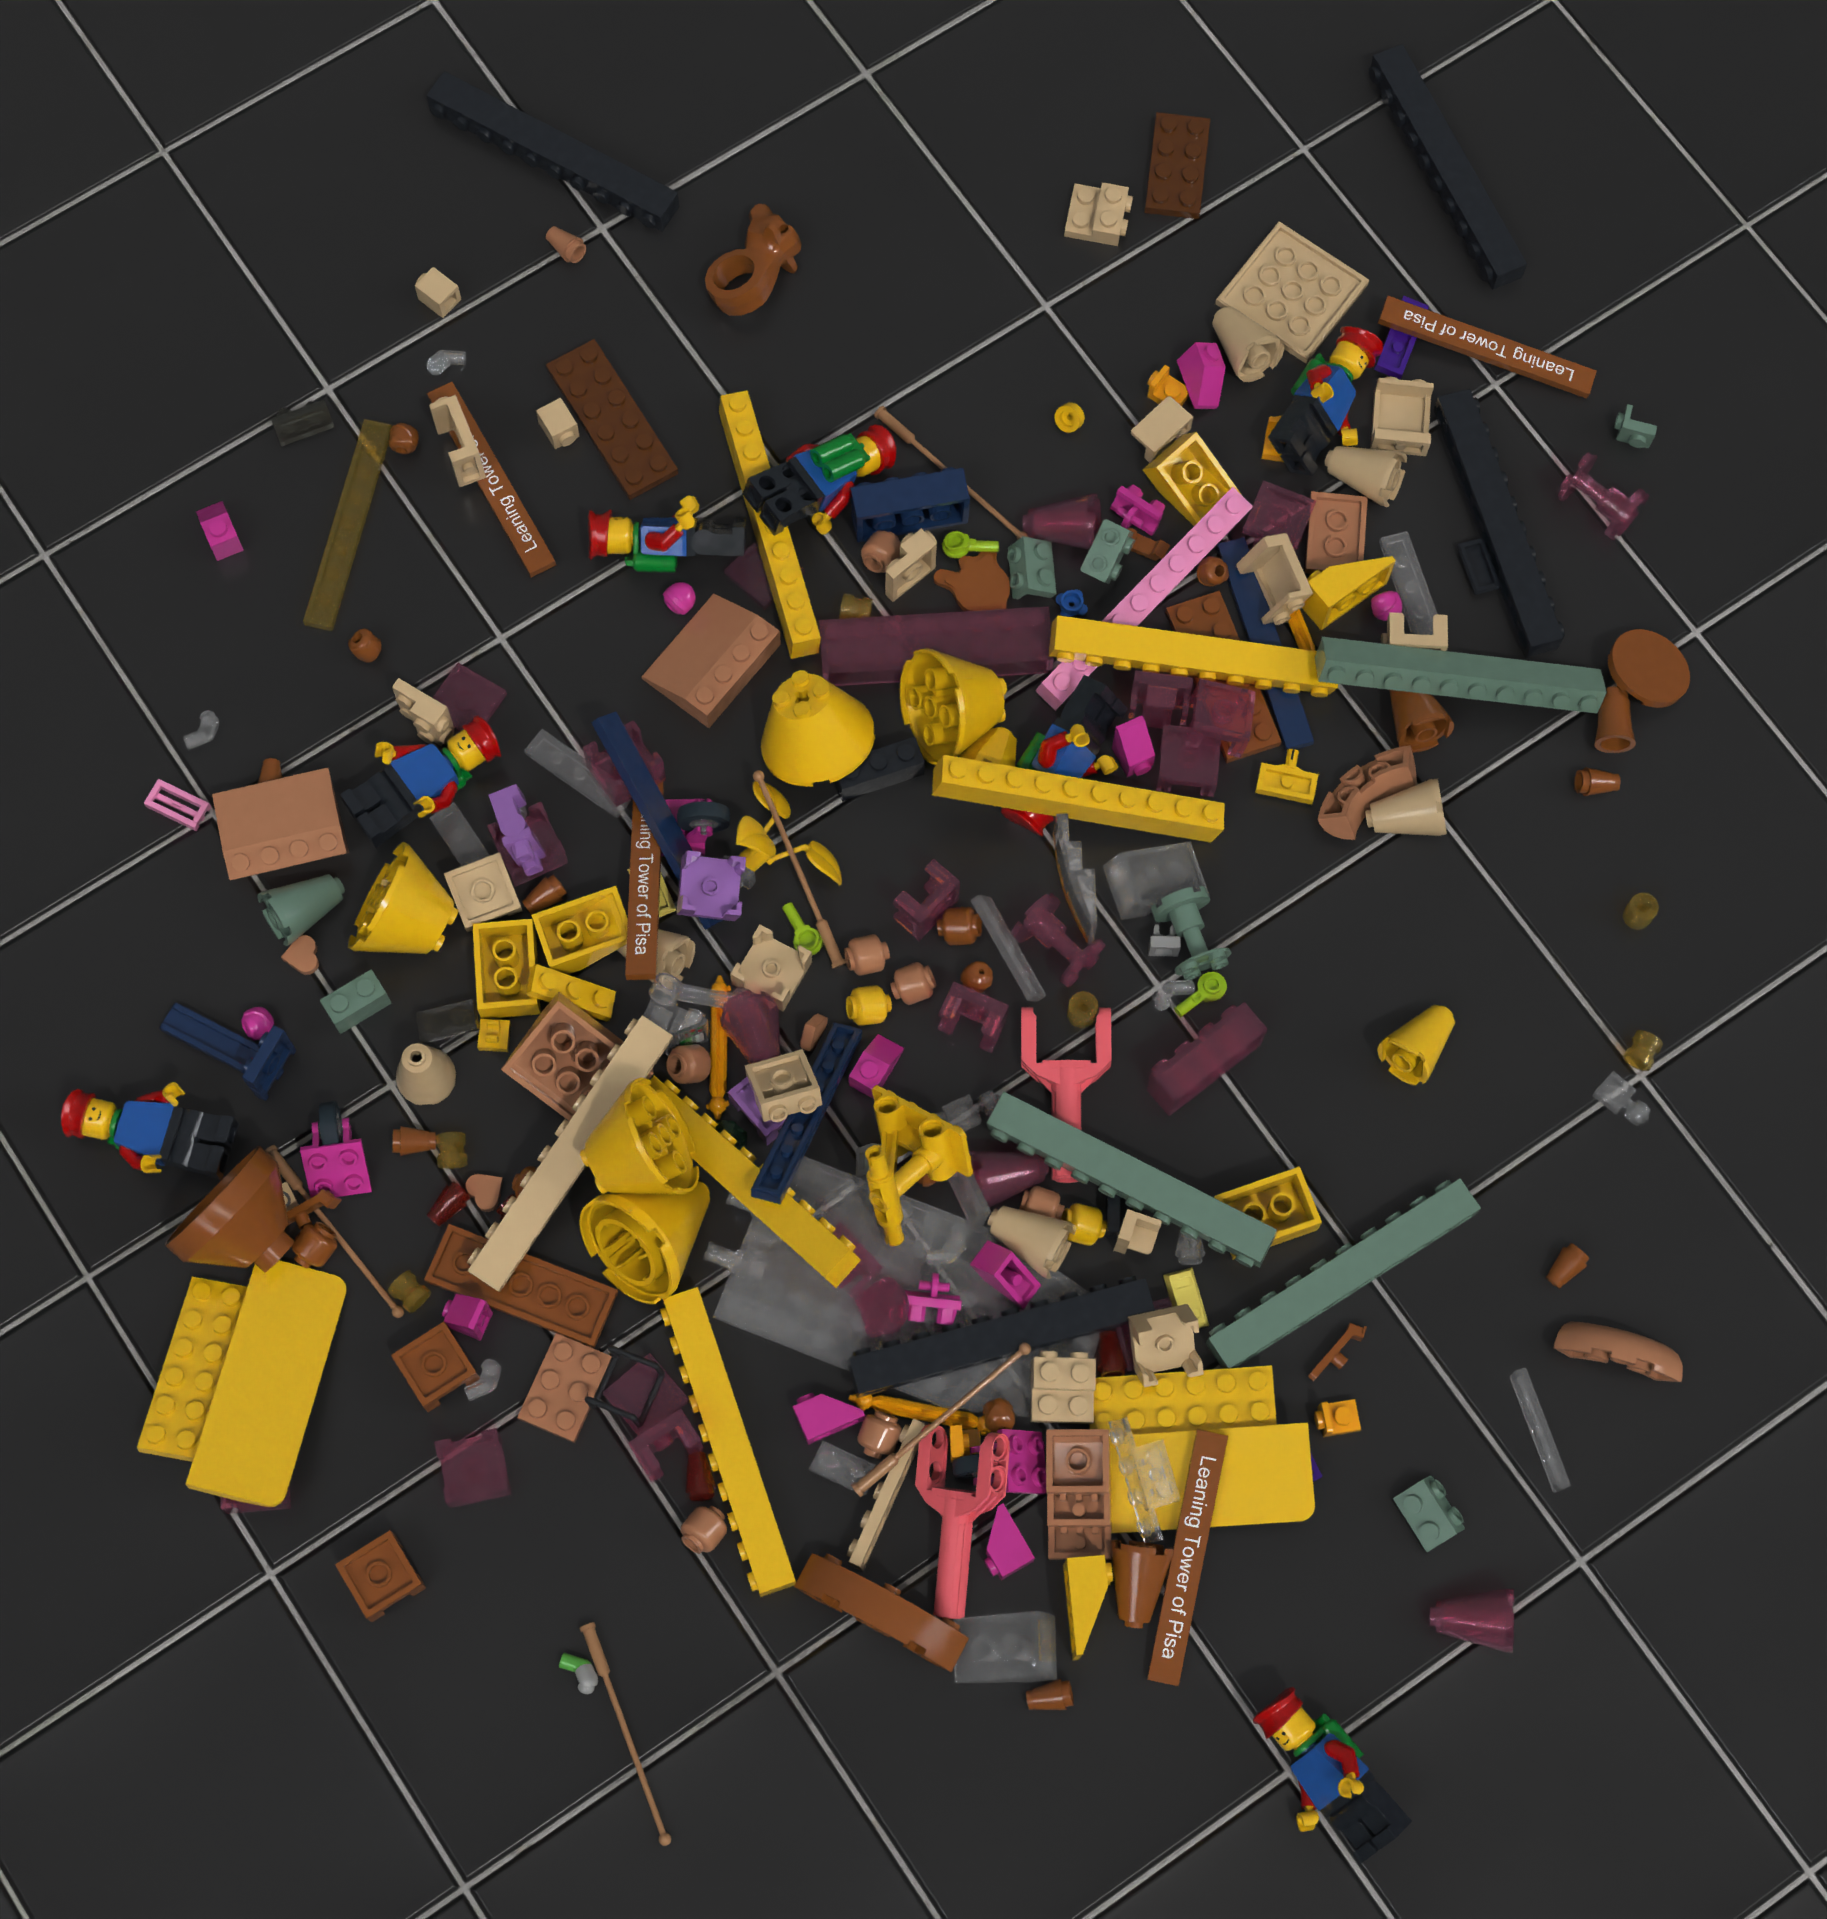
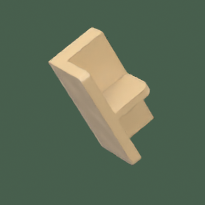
[1131,396,1193,463]
[1113,1209,1162,1255]

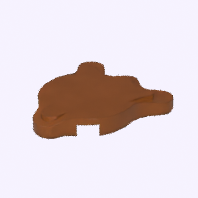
[934,552,1010,623]

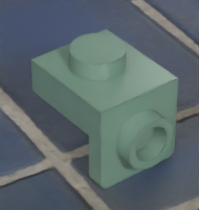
[1614,404,1657,448]

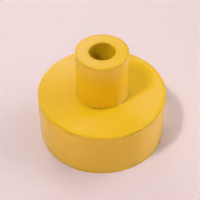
[1054,402,1085,433]

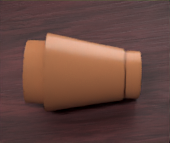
[546,226,586,263]

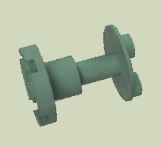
[1151,886,1231,981]

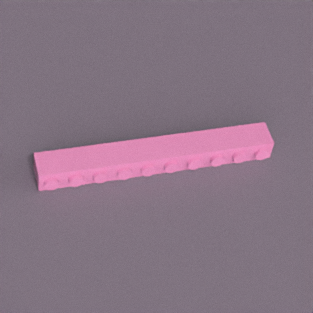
[1035,487,1253,711]

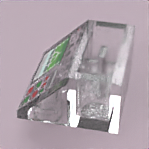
[643,996,710,1056]

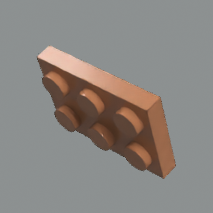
[1305,491,1368,574]
[517,1333,612,1443]

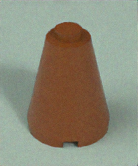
[1389,690,1454,753]
[1111,1540,1174,1628]

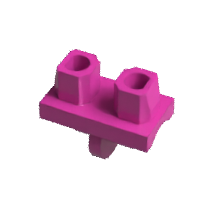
[1110,484,1165,536]
[904,1273,962,1325]

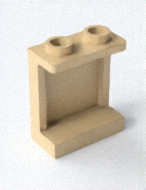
[1370,377,1434,456]
[429,395,486,487]
[1236,533,1313,625]

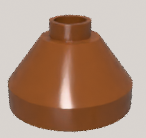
[165,1146,295,1273]

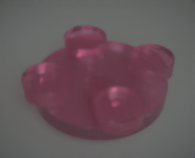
[855,1277,909,1337]

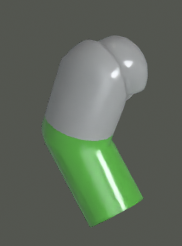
[559,1652,598,1694]

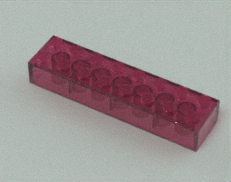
[819,606,1054,686]

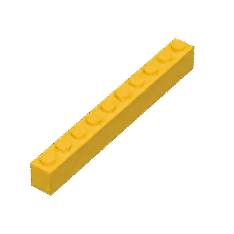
[719,390,821,659]
[1049,615,1338,697]
[932,755,1225,843]
[649,1075,861,1288]
[660,1287,796,1597]

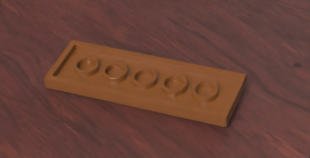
[1165,591,1282,763]
[424,1224,618,1348]

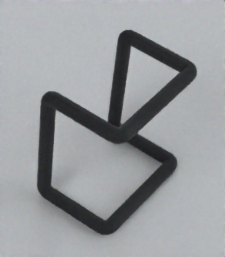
[585,1345,665,1428]

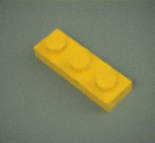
[526,964,616,1021]

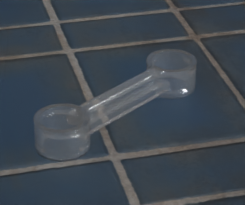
[649,973,761,1020]

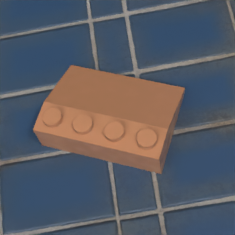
[642,594,781,728]
[212,768,349,880]
[501,992,654,1121]

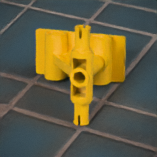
[865,1085,973,1246]

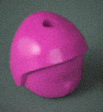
[663,582,696,615]
[1371,590,1403,621]
[241,1007,274,1040]

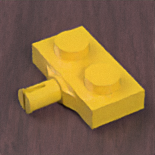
[1255,749,1319,805]

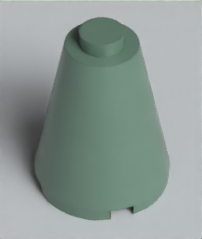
[258,874,345,946]

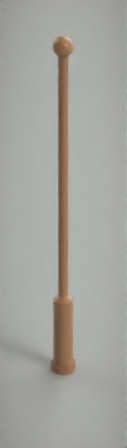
[874,406,1028,540]
[753,770,846,969]
[265,1145,404,1318]
[851,1343,1031,1497]
[580,1622,671,1846]

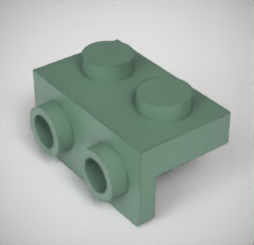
[1080,519,1135,584]
[1007,536,1057,600]
[1393,1476,1465,1552]

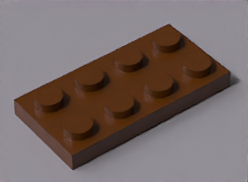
[1145,112,1210,219]

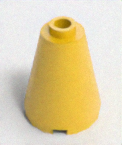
[1377,1005,1455,1085]

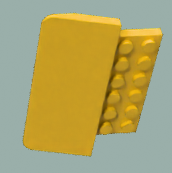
[137,1260,347,1507]
[1090,1365,1315,1534]

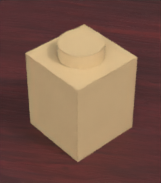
[415,267,461,318]
[536,398,580,449]

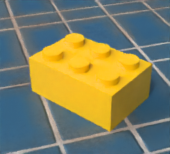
[473,919,541,1019]
[1214,1166,1322,1260]

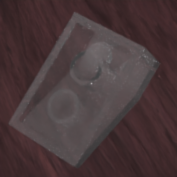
[1103,841,1210,920]
[953,1611,1057,1683]

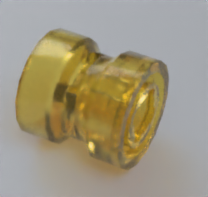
[839,593,873,626]
[1623,893,1659,930]
[1067,991,1098,1028]
[1623,1030,1663,1071]
[436,1132,468,1169]
[388,1270,431,1314]

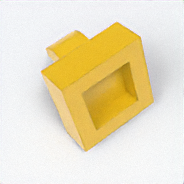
[477,1019,511,1052]

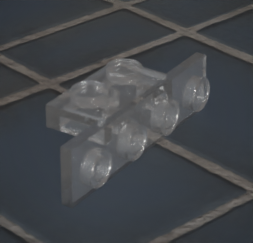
[1108,1417,1181,1543]

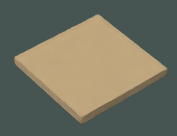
[1215,222,1369,363]

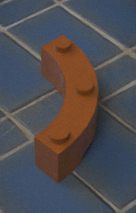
[794,1553,969,1672]

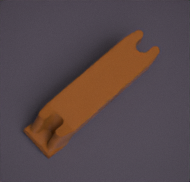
[1128,528,1170,561]
[287,1189,342,1229]
[1308,1323,1367,1381]

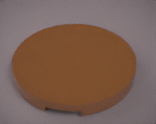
[1608,629,1690,708]

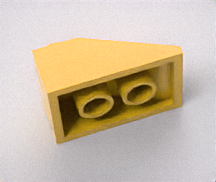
[1142,432,1242,526]
[1302,556,1396,630]
[531,886,628,975]
[1063,1555,1113,1661]

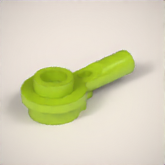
[942,531,999,559]
[782,902,823,955]
[1174,972,1227,1017]

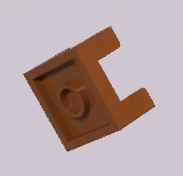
[391,1321,481,1412]
[335,1530,426,1622]

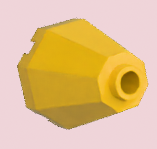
[960,727,1017,767]

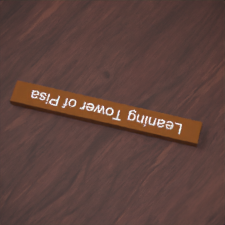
[1378,296,1597,399]
[427,382,556,578]
[625,774,664,980]
[1147,1429,1228,1686]

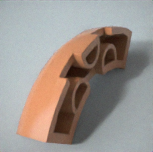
[1318,745,1417,840]
[1554,1321,1683,1382]

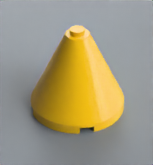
[580,1181,710,1304]

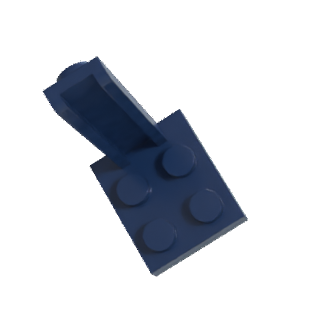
[159,1002,296,1101]

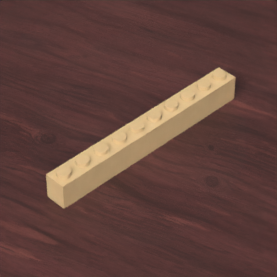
[467,1015,673,1292]

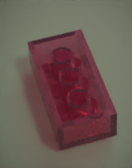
[1147,1002,1268,1117]

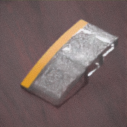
[1053,813,1097,944]

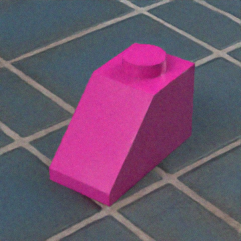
[1176,342,1226,409]
[196,501,244,561]
[1112,715,1155,777]
[849,1034,904,1099]
[970,1240,1041,1309]
[442,1293,493,1341]
[793,1393,865,1445]
[984,1503,1035,1580]

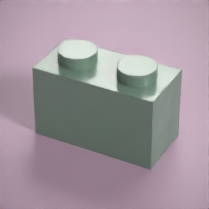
[320,969,391,1034]

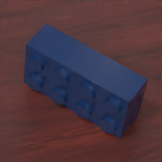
[851,467,970,542]

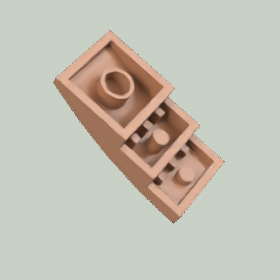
[1046,1429,1112,1560]

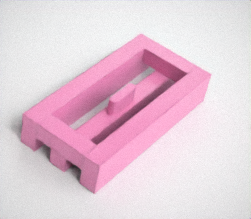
[144,779,211,831]

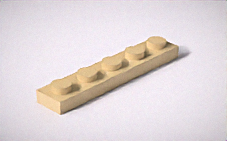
[847,1418,925,1571]

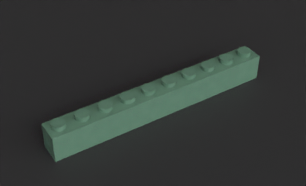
[1315,637,1607,713]
[987,1091,1277,1268]
[1205,1179,1481,1369]

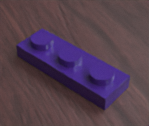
[1374,296,1429,380]

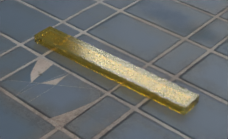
[303,419,392,631]

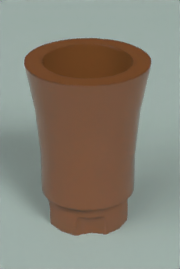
[1595,686,1636,753]

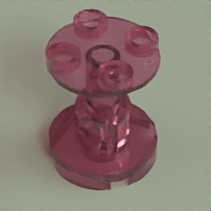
[1557,452,1650,541]
[1011,892,1106,988]

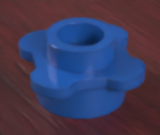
[1056,589,1088,617]

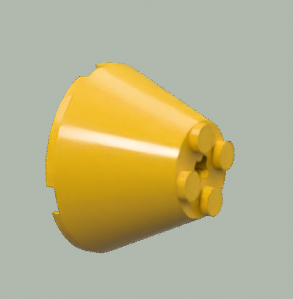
[900,648,1007,765]
[761,670,875,787]
[348,842,459,954]
[580,1078,699,1194]

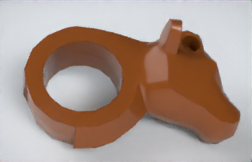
[705,203,802,316]

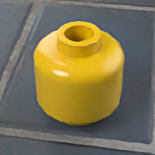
[846,985,892,1026]
[1061,1203,1107,1246]

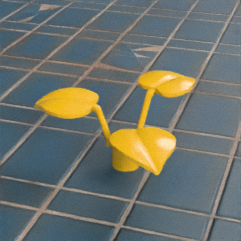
[736,781,842,886]

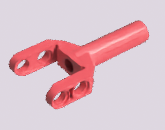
[1021,1007,1112,1183]
[915,1424,1010,1619]

